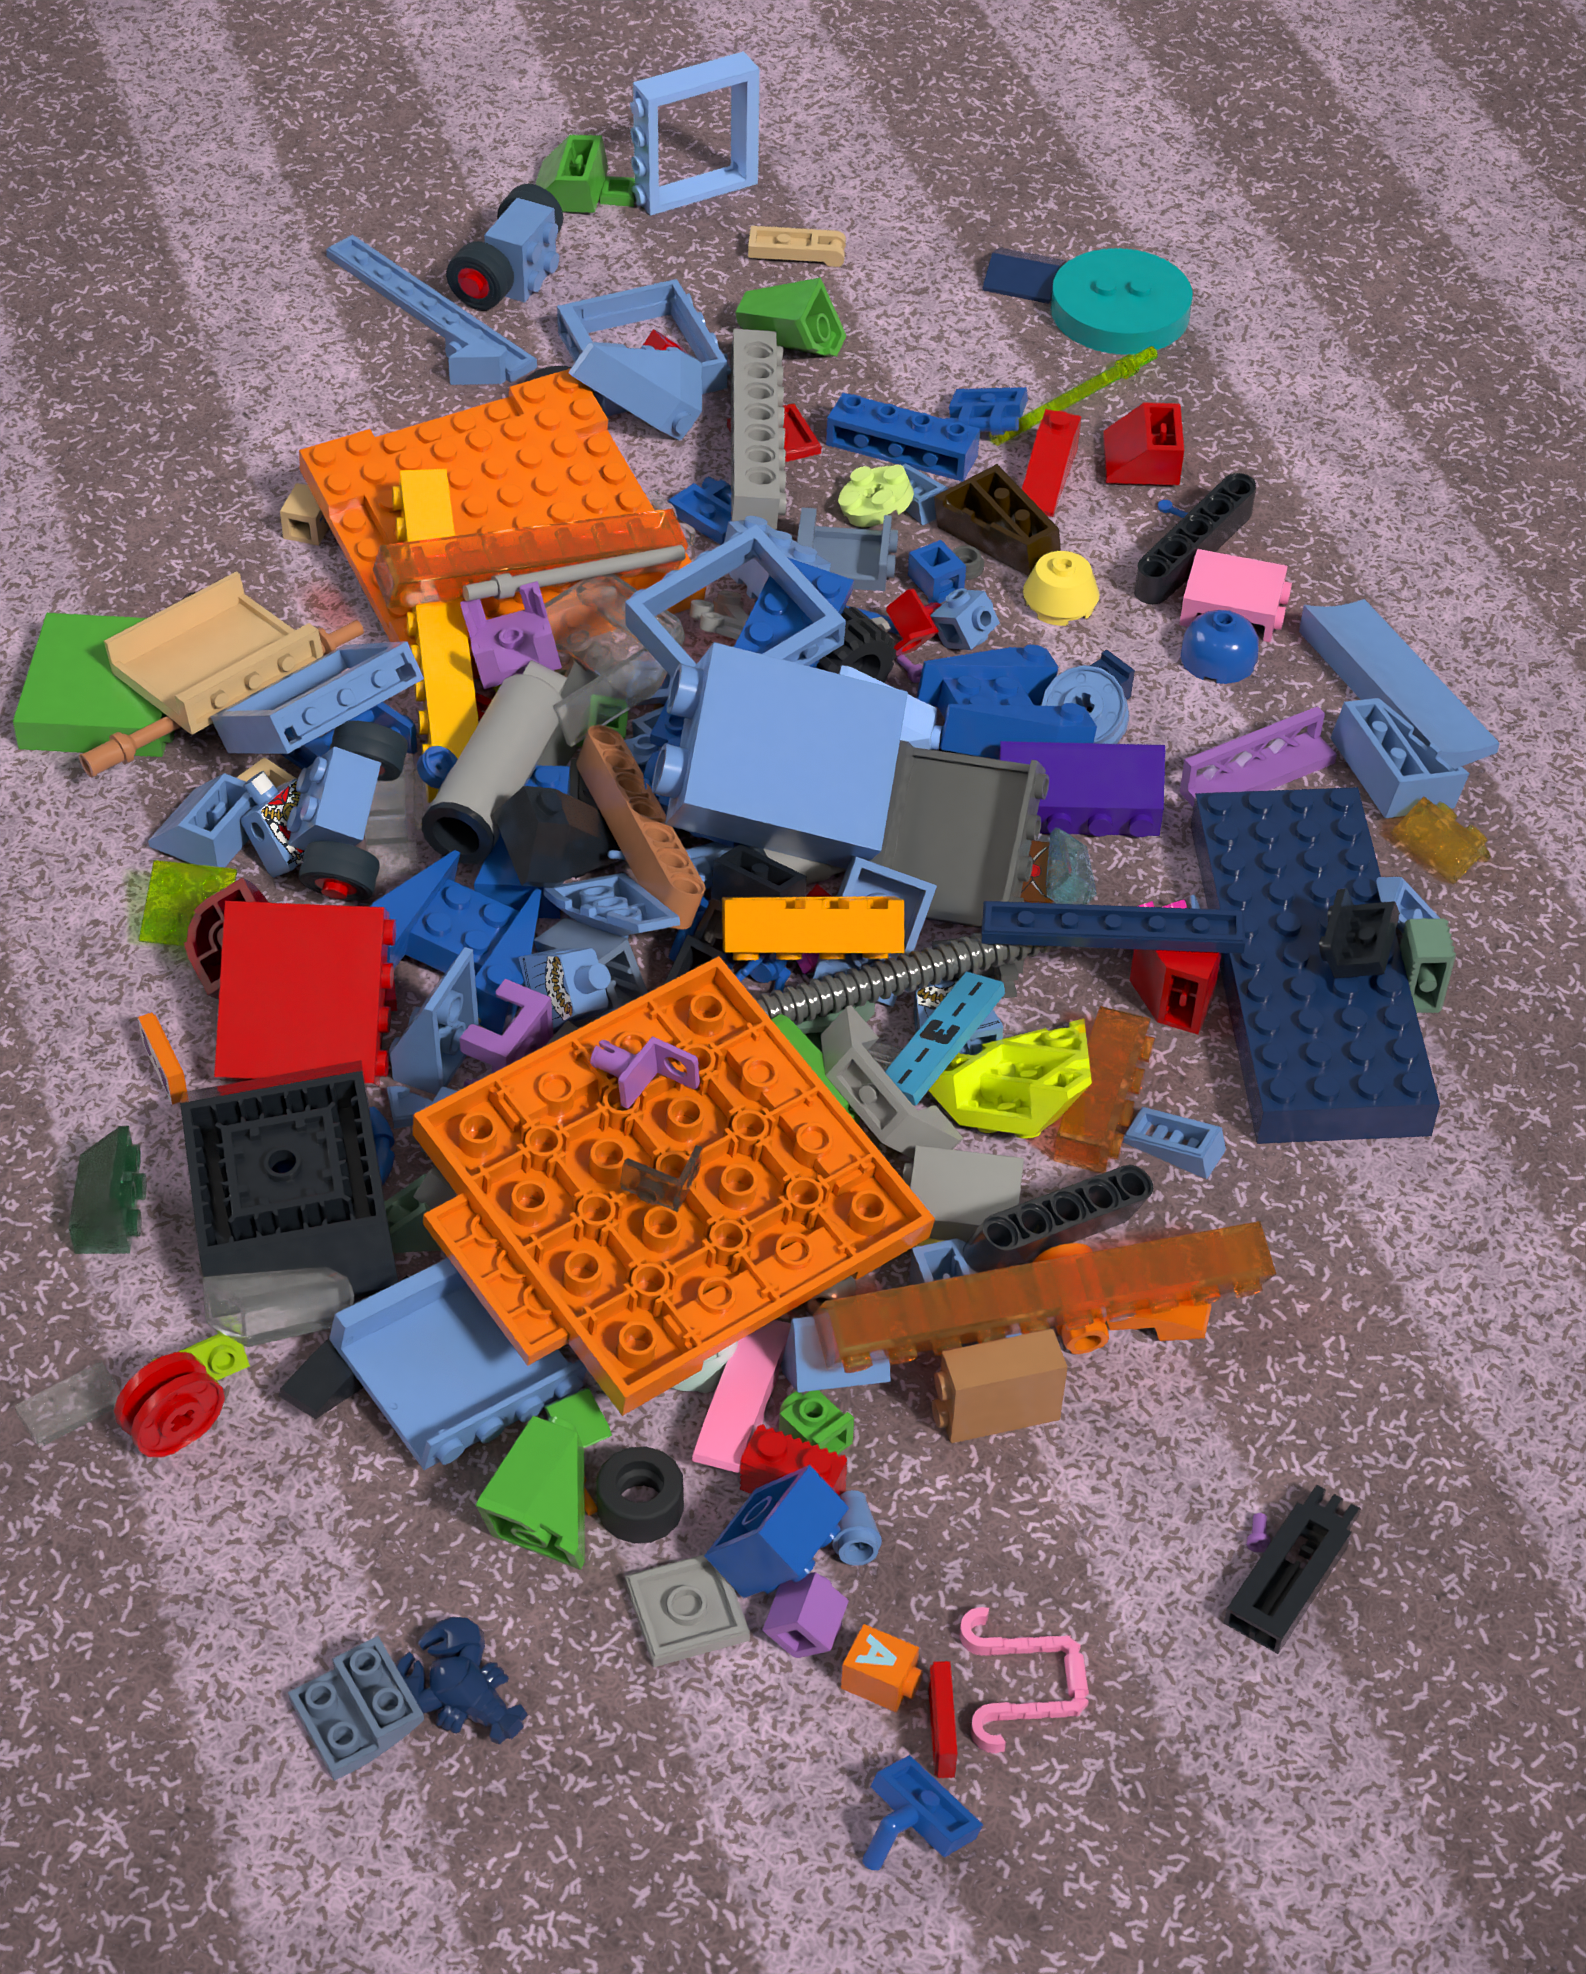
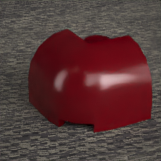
[184,877,269,999]

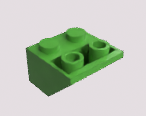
[535,135,609,213]

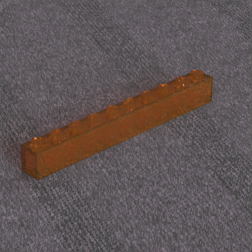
[813,1221,1276,1373]

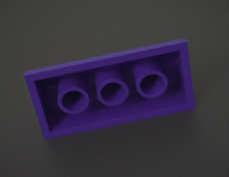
[999,741,1165,837]

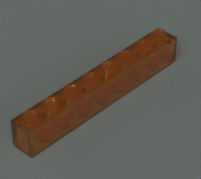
[373,508,688,608]

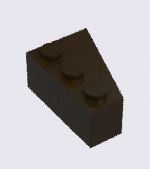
[934,464,1061,576]

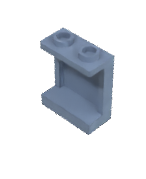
[797,508,898,591]

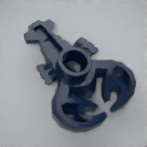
[395,1617,528,1745]

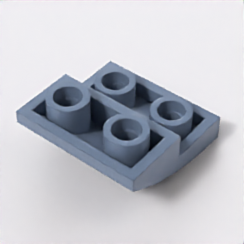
[288,1636,425,1781]

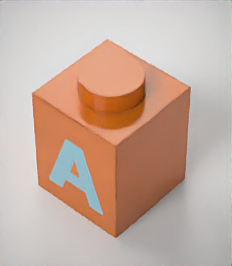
[841,1624,923,1712]

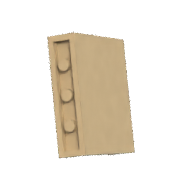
[104,571,324,735]

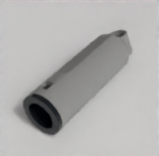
[421,659,568,864]

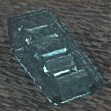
[1046,828,1097,905]

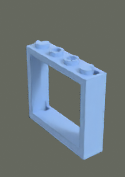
[630,51,760,216]

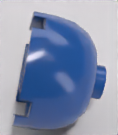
[1180,610,1259,684]

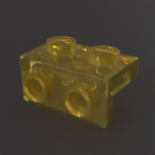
[1391,797,1492,884]

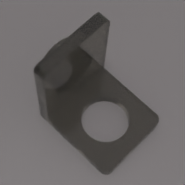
[620,1145,704,1212]

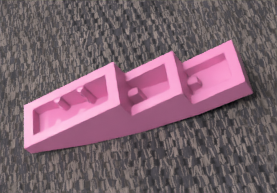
[692,1320,791,1473]

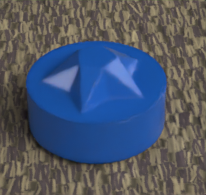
[417,746,458,789]

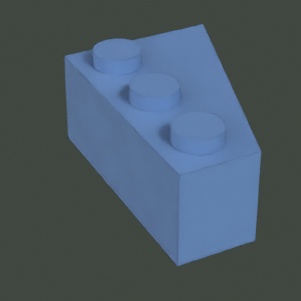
[724,516,831,599]
[1331,698,1470,819]

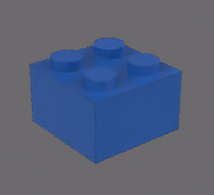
[704,1465,849,1599]

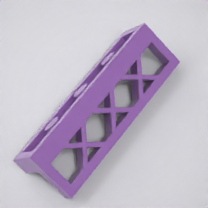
[1179,706,1336,807]

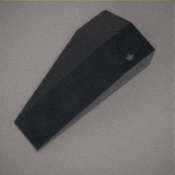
[493,786,623,888]

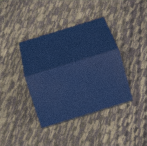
[982,247,1066,304]

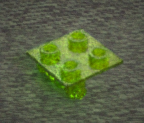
[139,860,238,947]

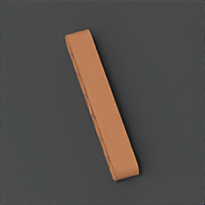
[576,725,706,929]

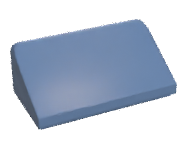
[1376,877,1441,933]

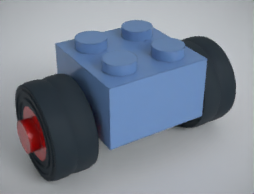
[446,183,564,310]
[287,721,408,901]

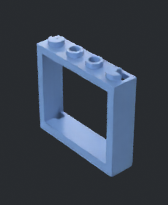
[557,279,731,417]
[625,524,846,678]
[210,641,424,754]

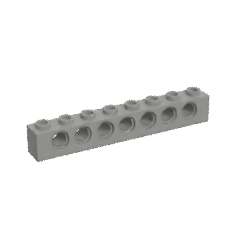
[731,328,787,530]

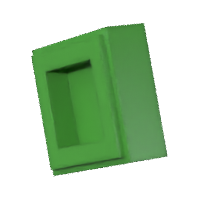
[600,176,635,207]

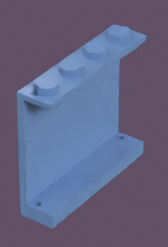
[329,1258,587,1470]

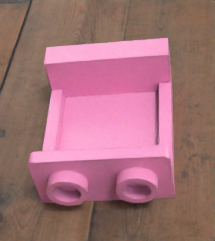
[1179,549,1292,642]

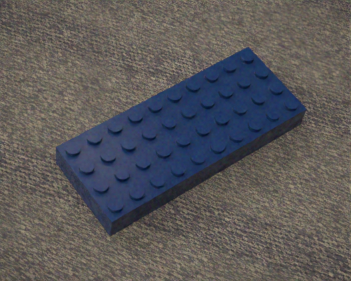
[1190,787,1440,1144]

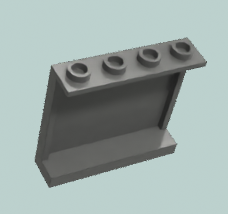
[870,740,1049,928]

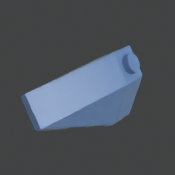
[543,873,680,939]

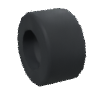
[596,1446,684,1544]

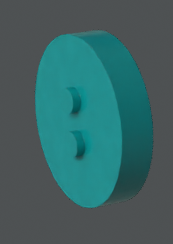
[1051,248,1193,355]

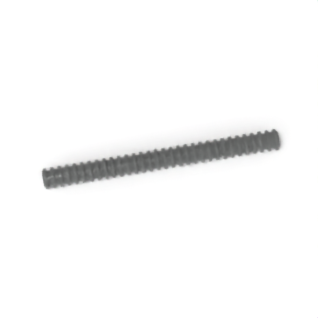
[753,933,1062,1025]

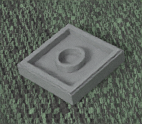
[625,1554,750,1668]

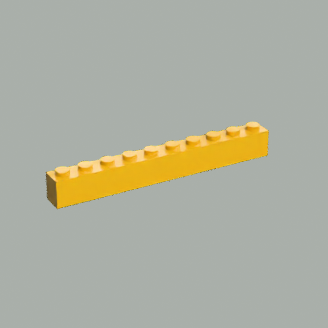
[392,469,479,803]

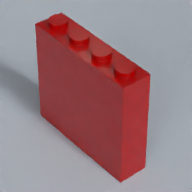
[214,901,396,1087]

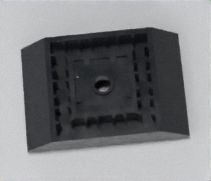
[180,1060,398,1325]

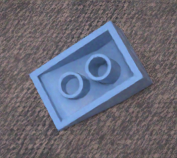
[812,855,937,1007]
[388,947,479,1095]

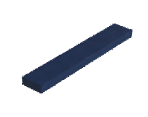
[982,901,1245,953]

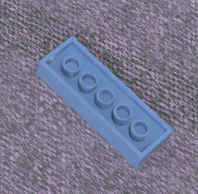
[1299,599,1500,769]

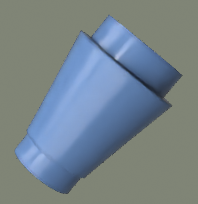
[833,1490,882,1566]

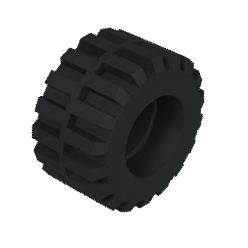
[816,606,896,683]

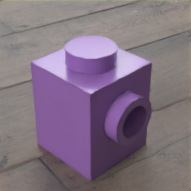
[762,1572,849,1658]

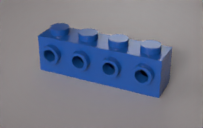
[826,392,980,482]

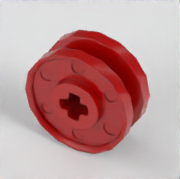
[114,1352,225,1458]

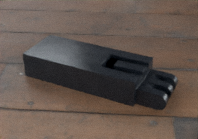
[1223,1484,1361,1654]

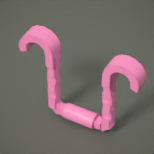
[960,1607,1089,1753]

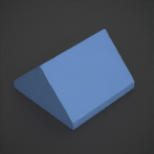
[781,1308,891,1393]

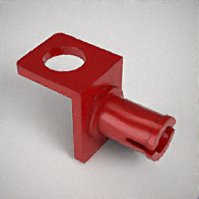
[886,589,941,656]

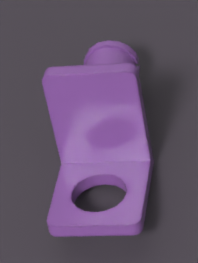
[590,1036,700,1109]

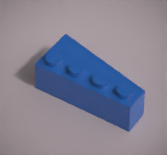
[474,765,571,919]

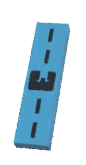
[885,971,1005,1106]

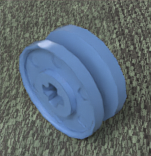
[1041,665,1130,744]

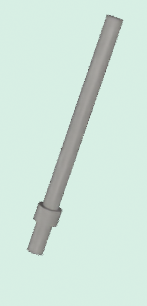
[463,545,685,601]

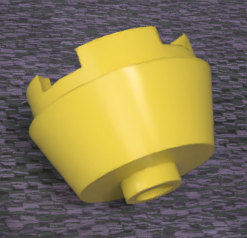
[1023,551,1099,626]

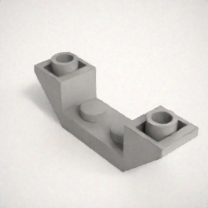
[821,1005,964,1159]

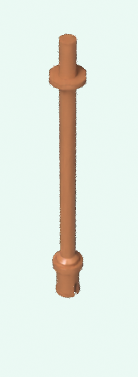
[79,620,364,778]

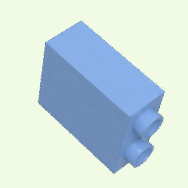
[652,642,908,869]

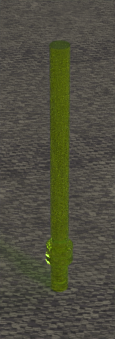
[989,346,1158,446]

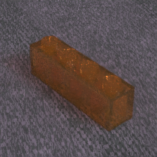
[1054,1006,1155,1173]

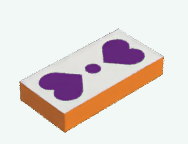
[138,1012,187,1105]

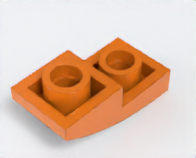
[1106,1285,1212,1341]

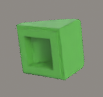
[544,1388,612,1448]

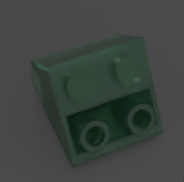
[68,1126,147,1254]

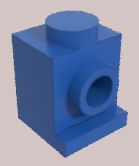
[908,540,966,603]

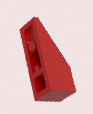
[1022,409,1082,517]

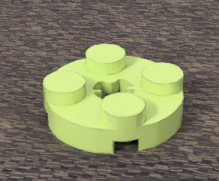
[838,465,914,527]

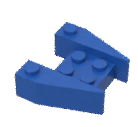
[916,644,1097,760]
[370,850,542,1036]

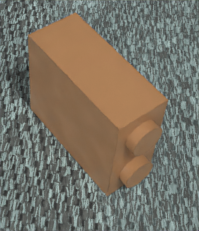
[932,1328,1068,1443]

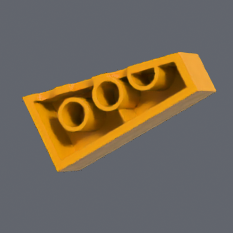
[722,896,904,960]

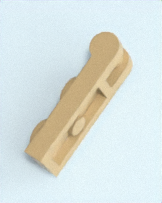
[748,226,846,267]

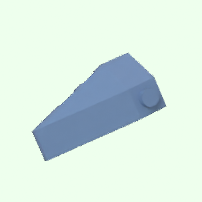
[568,342,702,440]

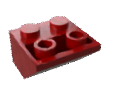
[1103,402,1184,485]
[1129,949,1222,1035]

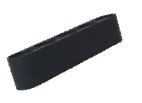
[1134,473,1256,605]
[963,1165,1153,1275]

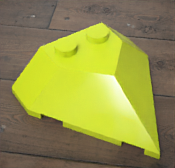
[928,1018,1092,1139]

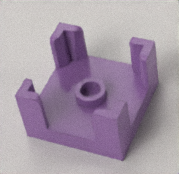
[460,581,562,689]
[460,979,553,1088]

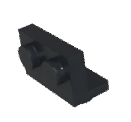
[1319,888,1400,978]

